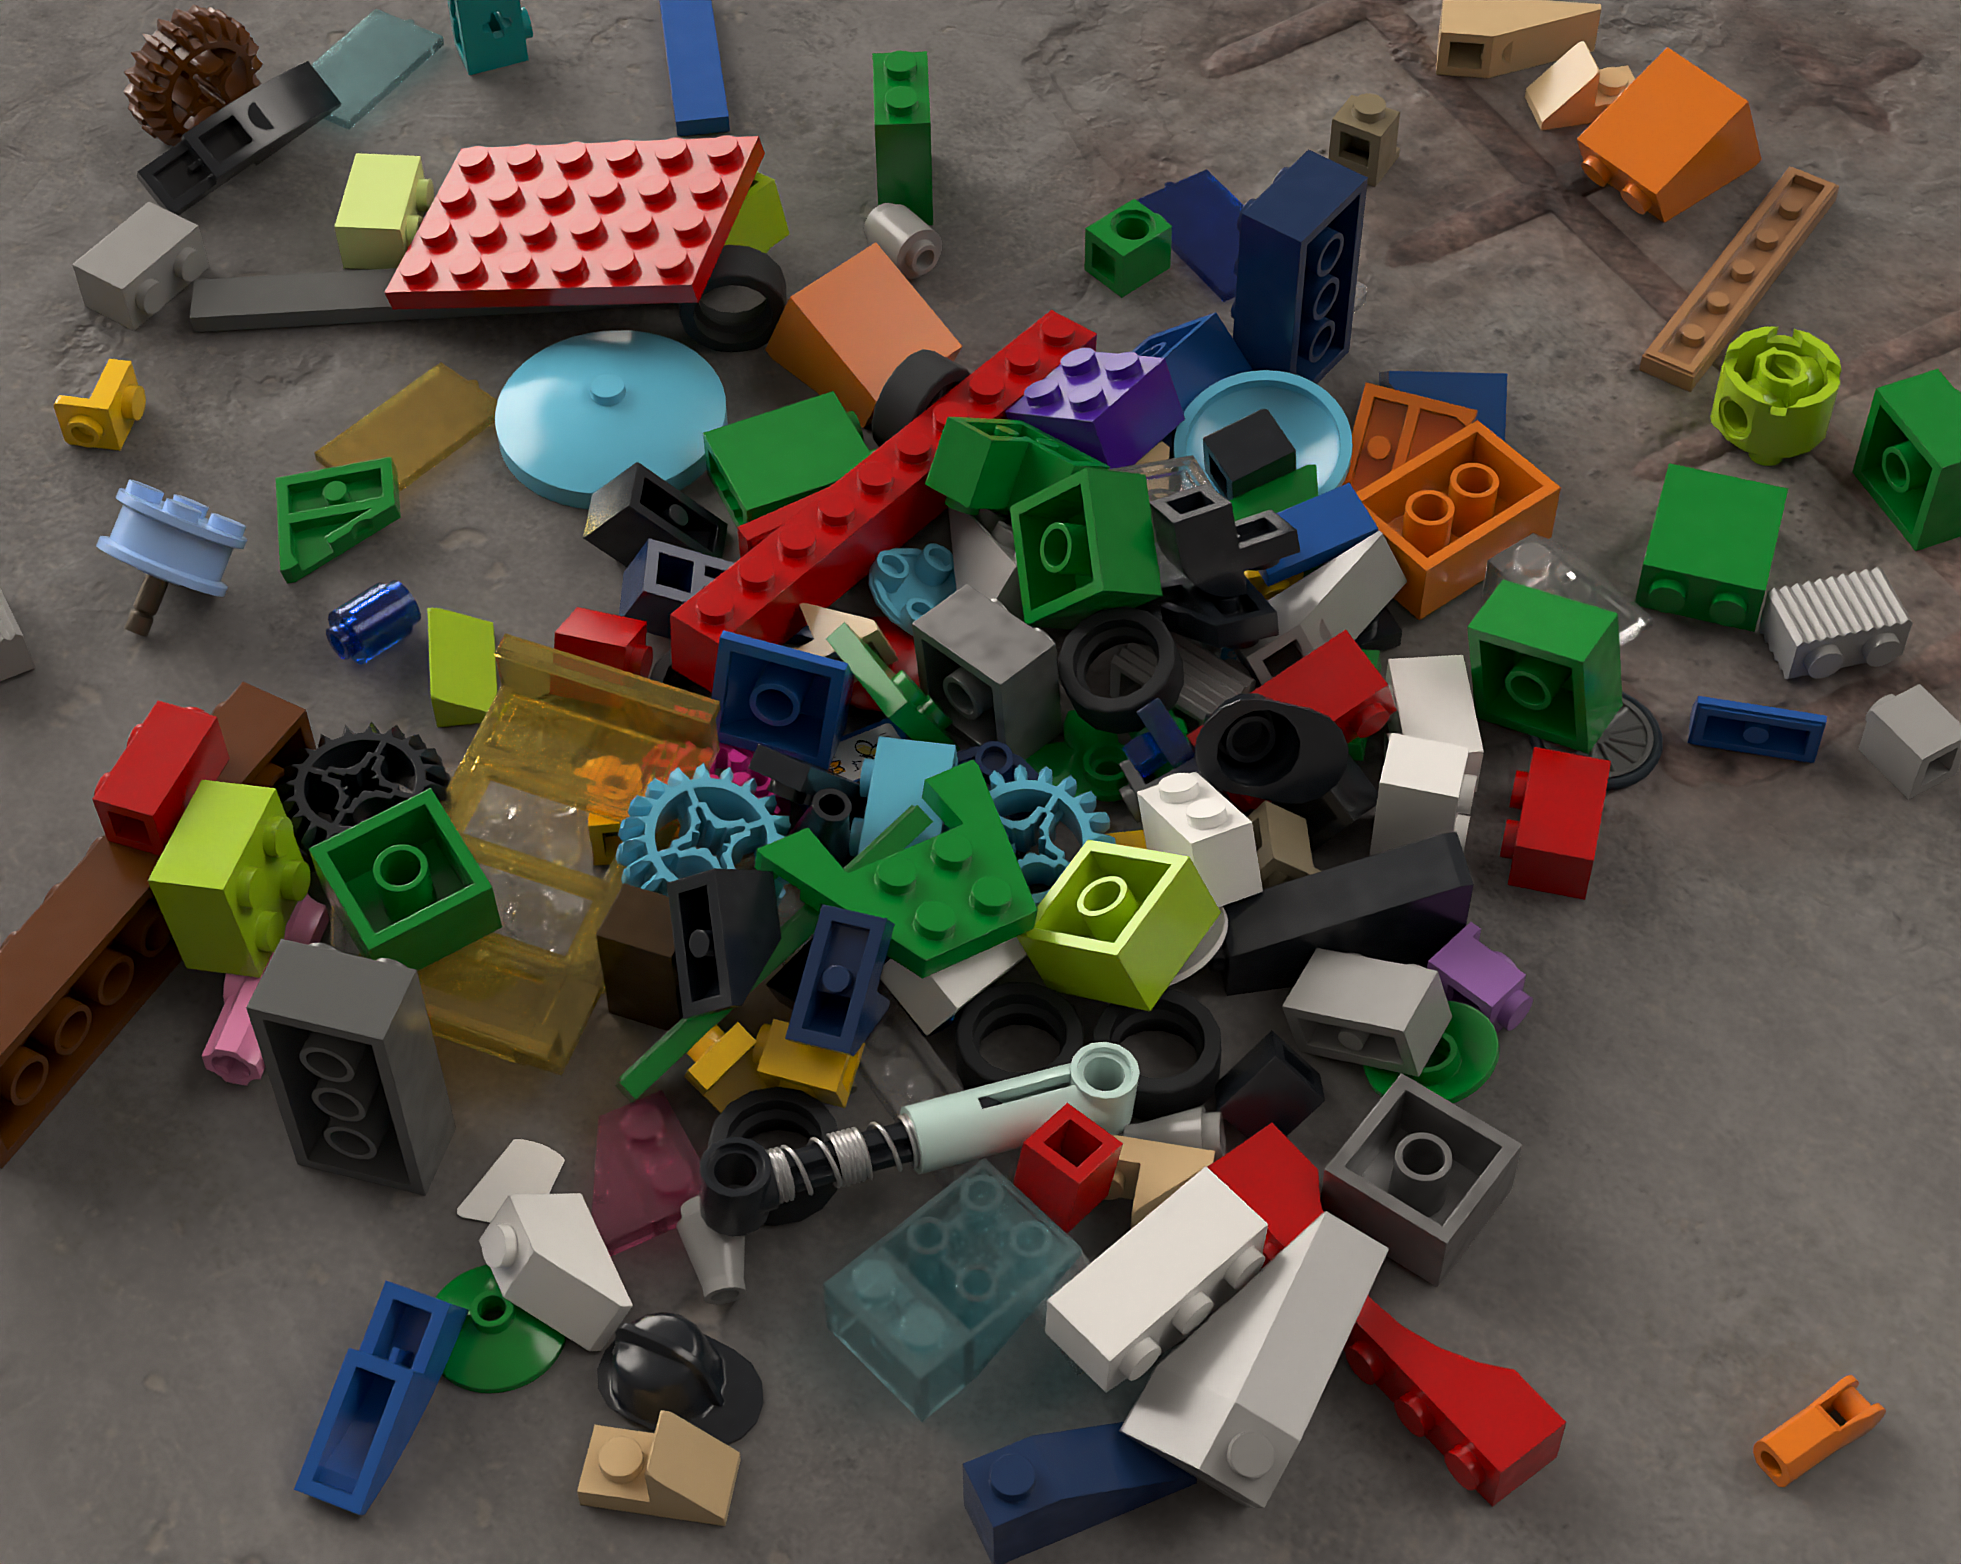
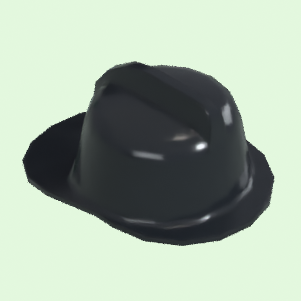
[1194,693,1349,804]
[597,1312,764,1445]

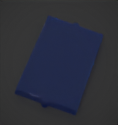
[1137,169,1244,302]

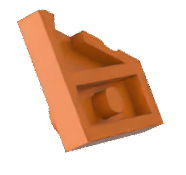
[1342,382,1478,493]

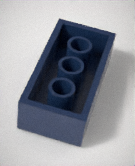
[1231,149,1368,384]

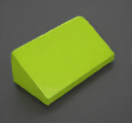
[427,607,499,728]

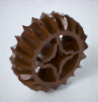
[123,4,263,146]

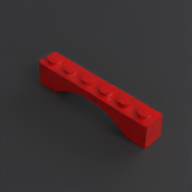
[1208,1123,1567,1507]

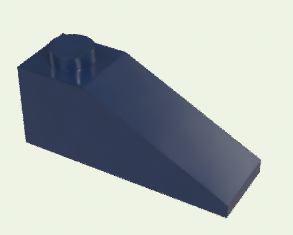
[619,538,814,644]
[962,1422,1197,1564]

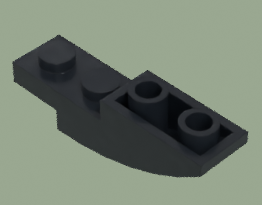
[137,61,342,216]

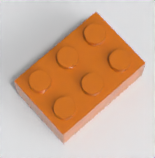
[1356,420,1561,620]

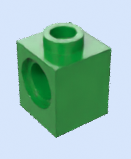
[1084,198,1172,298]

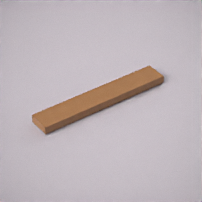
[1639,166,1839,392]

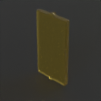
[314,362,498,492]

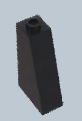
[1207,832,1474,996]

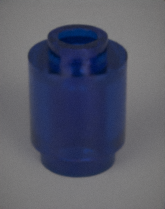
[326,580,421,665]

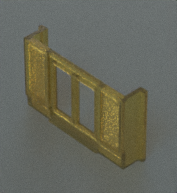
[358,633,721,1076]

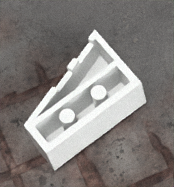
[1045,1166,1268,1393]

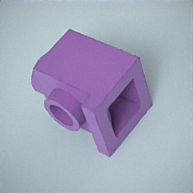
[1427,922,1533,1033]

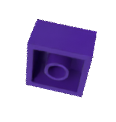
[1005,348,1185,472]

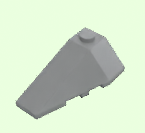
[1119,1211,1389,1508]

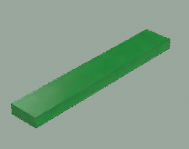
[615,805,933,1103]

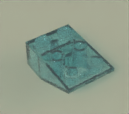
[823,1158,1082,1422]

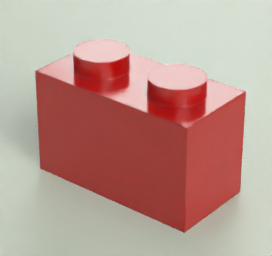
[1500,747,1611,900]

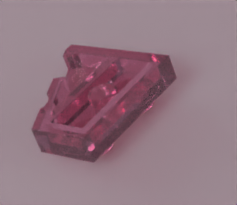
[592,1090,700,1257]

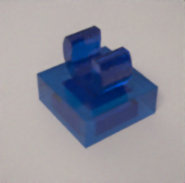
[1122,698,1195,778]

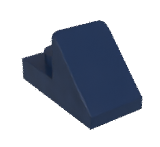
[785,904,895,1056]

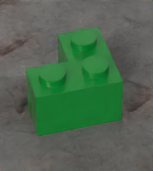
[925,416,1110,516]

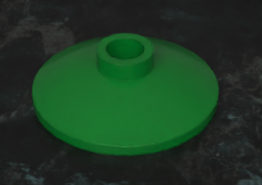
[1363,1001,1500,1103]
[436,1264,567,1394]

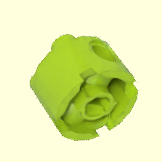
[1710,327,1842,466]

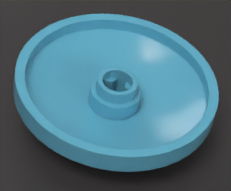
[495,330,728,509]

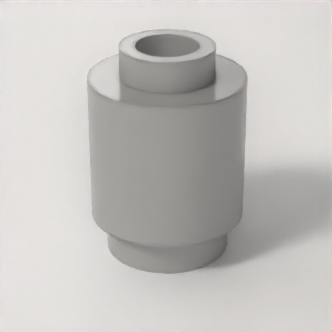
[864,203,942,279]

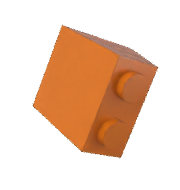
[1577,47,1762,223]
[765,242,963,428]

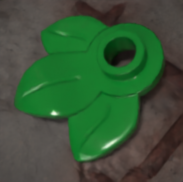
[1025,710,1140,802]

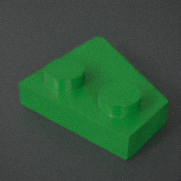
[275,457,401,584]
[826,622,961,752]

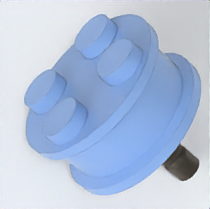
[96,479,247,637]

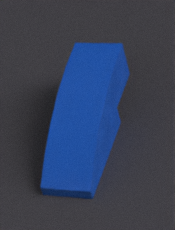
[294,1281,469,1515]

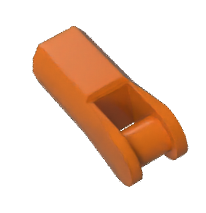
[1753,1375,1886,1487]

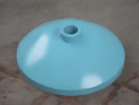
[1174,370,1352,496]

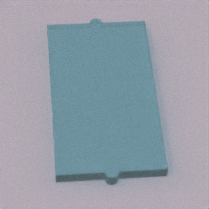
[312,9,444,129]

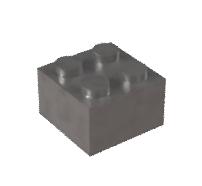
[912,584,1063,760]
[1320,1073,1522,1287]

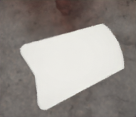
[457,1139,565,1223]

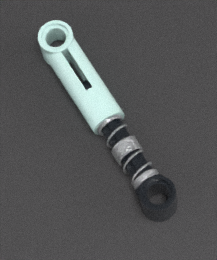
[699,1042,1140,1237]

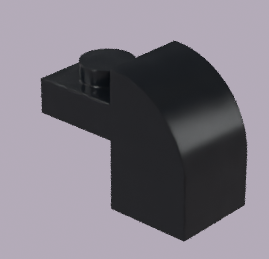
[1150,483,1300,597]

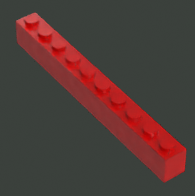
[670,310,1097,693]

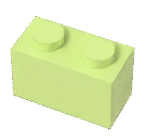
[334,153,434,269]

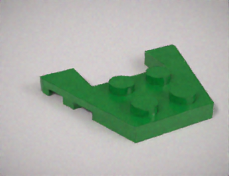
[755,760,1038,979]

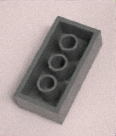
[246,939,456,1196]

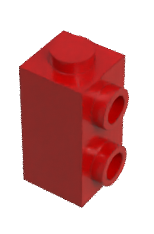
[92,700,230,856]

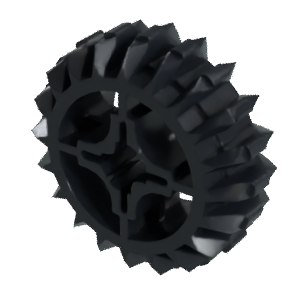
[276,722,454,873]

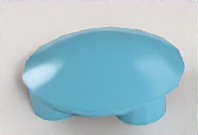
[868,543,956,636]

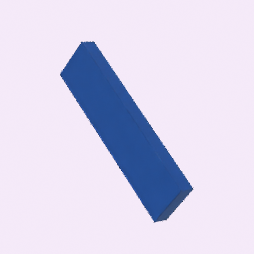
[659,0,730,136]

